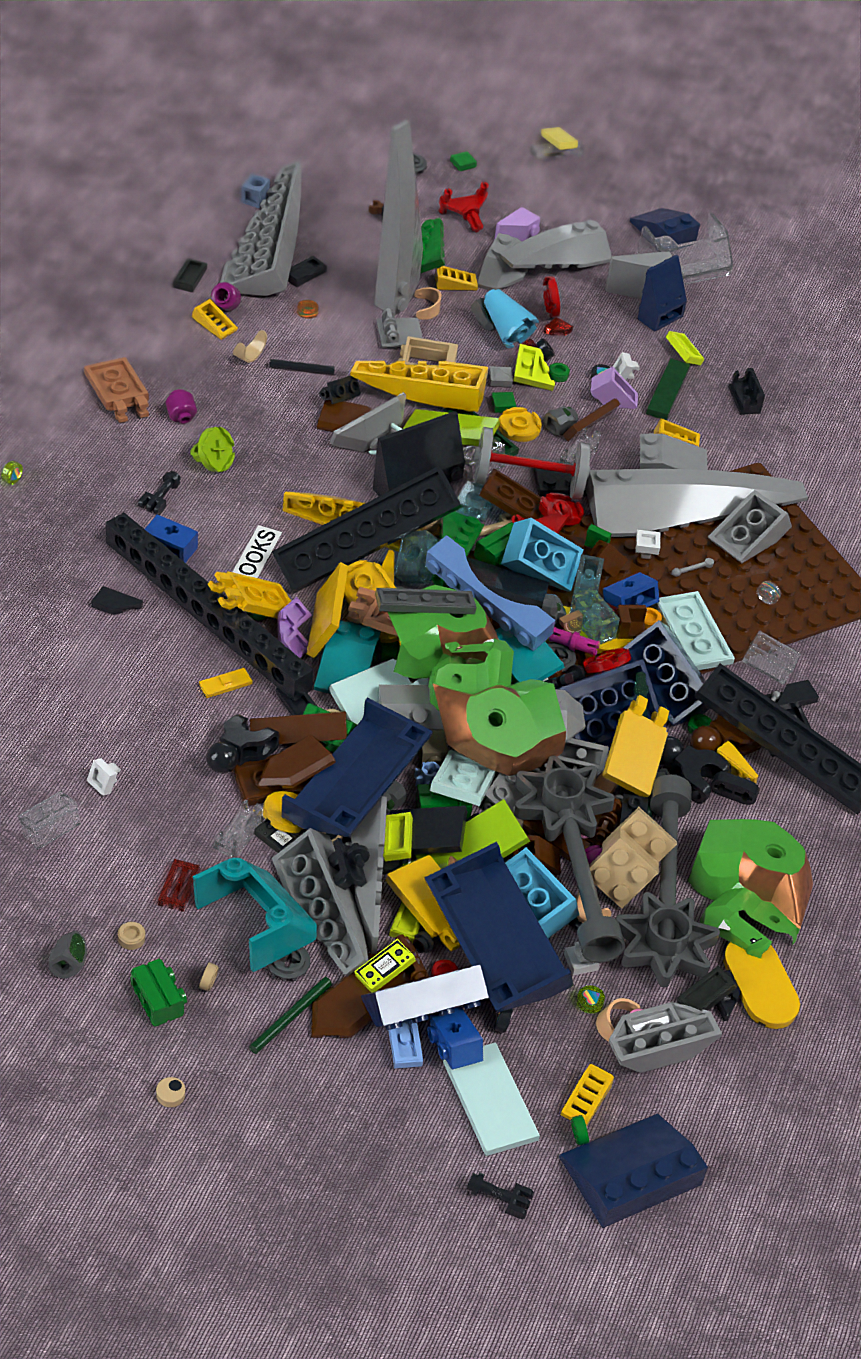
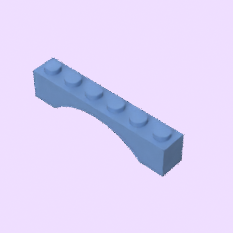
[425,535,555,651]

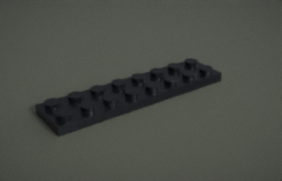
[272,466,462,594]
[694,663,861,815]

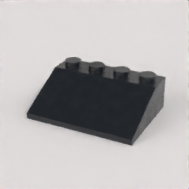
[373,411,465,496]
[447,557,550,609]

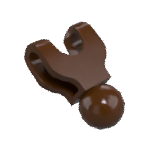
[690,714,762,756]

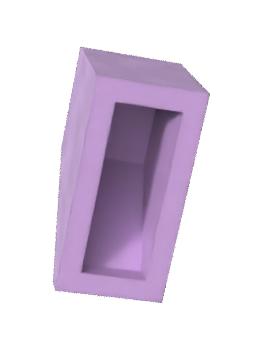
[494,207,540,242]
[590,366,638,409]

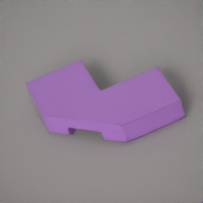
[278,597,312,658]

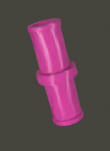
[549,627,600,656]

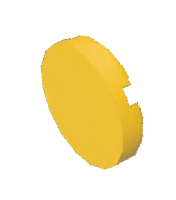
[498,407,542,442]
[262,791,307,833]

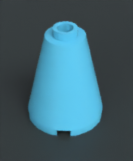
[484,289,539,348]

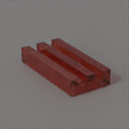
[158,859,200,912]

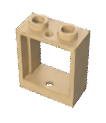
[398,336,458,365]

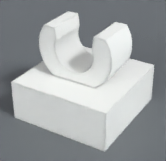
[613,352,640,380]
[636,530,660,559]
[87,758,121,796]
[564,942,599,975]

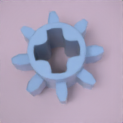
[414,761,440,787]

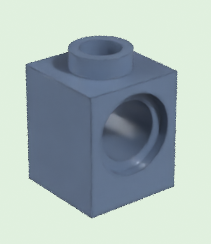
[241,174,270,208]

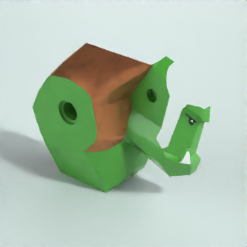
[376,584,499,711]
[428,639,566,776]
[687,819,813,959]

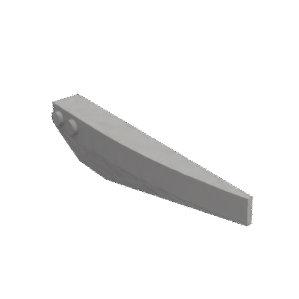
[374,120,423,315]
[220,160,301,296]
[586,469,808,537]

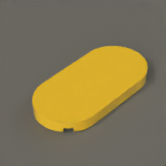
[344,560,399,643]
[723,942,800,1029]

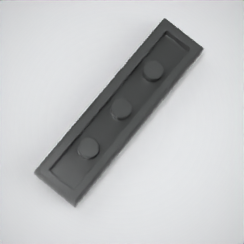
[375,588,477,614]

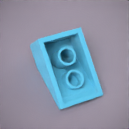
[501,518,584,592]
[505,847,579,938]

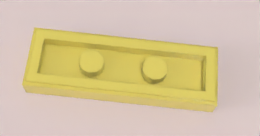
[541,127,578,150]

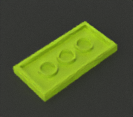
[403,409,500,446]
[416,799,530,869]

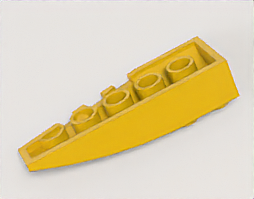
[350,361,488,412]
[283,491,421,556]

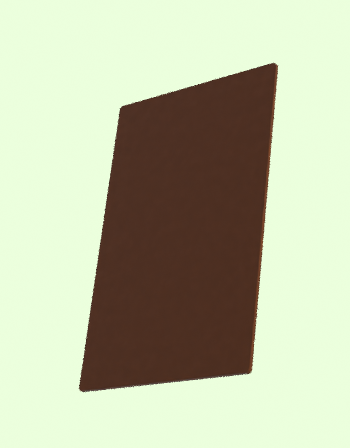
[467,463,861,677]

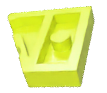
[513,344,555,391]

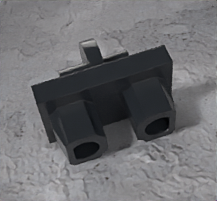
[328,838,370,890]

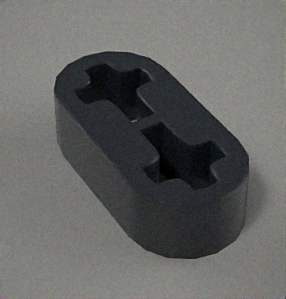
[711,771,760,805]

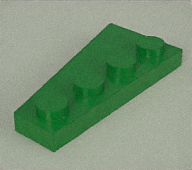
[420,217,445,274]
[439,511,484,558]

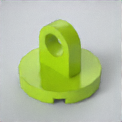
[190,427,235,473]

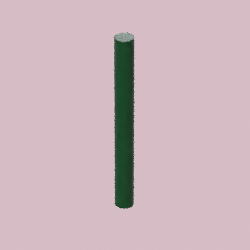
[249,977,332,1054]

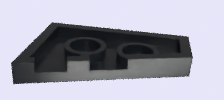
[533,468,588,497]

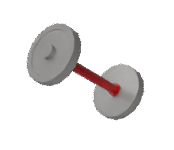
[473,427,590,500]

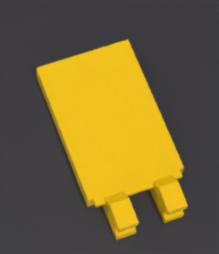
[208,571,291,619]
[602,695,669,797]
[385,855,460,952]

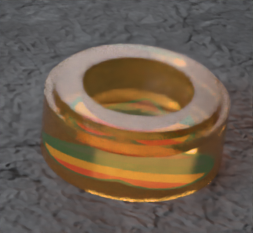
[297,299,319,319]

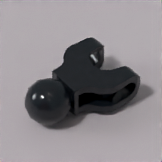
[206,714,280,774]
[659,736,731,804]

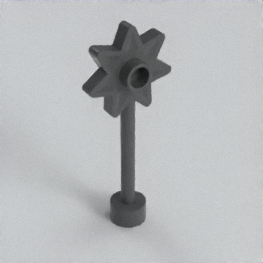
[514,755,625,963]
[616,775,720,988]

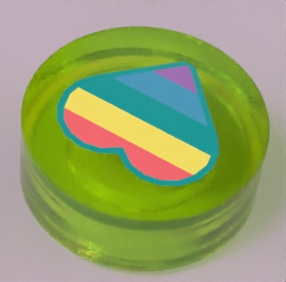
[1,460,23,485]
[577,985,605,1014]

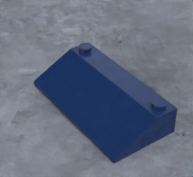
[282,697,433,837]
[425,841,574,1012]

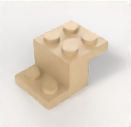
[589,807,677,908]

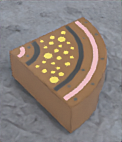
[559,610,583,633]

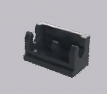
[728,368,765,415]

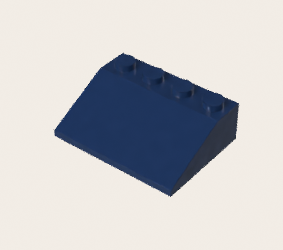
[555,659,665,750]
[559,1113,708,1228]

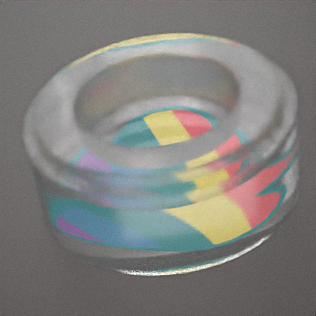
[757,581,781,604]

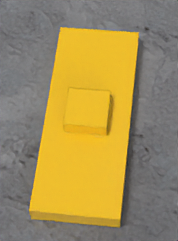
[199,668,252,698]

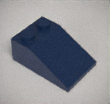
[630,208,700,252]

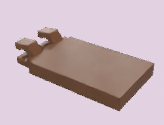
[84,357,149,423]
[347,587,398,636]

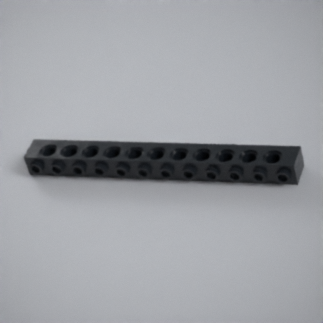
[105,512,314,701]

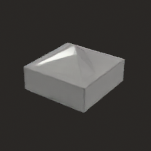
[489,366,513,387]

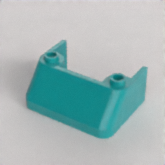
[193,858,317,972]

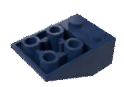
[637,255,687,332]

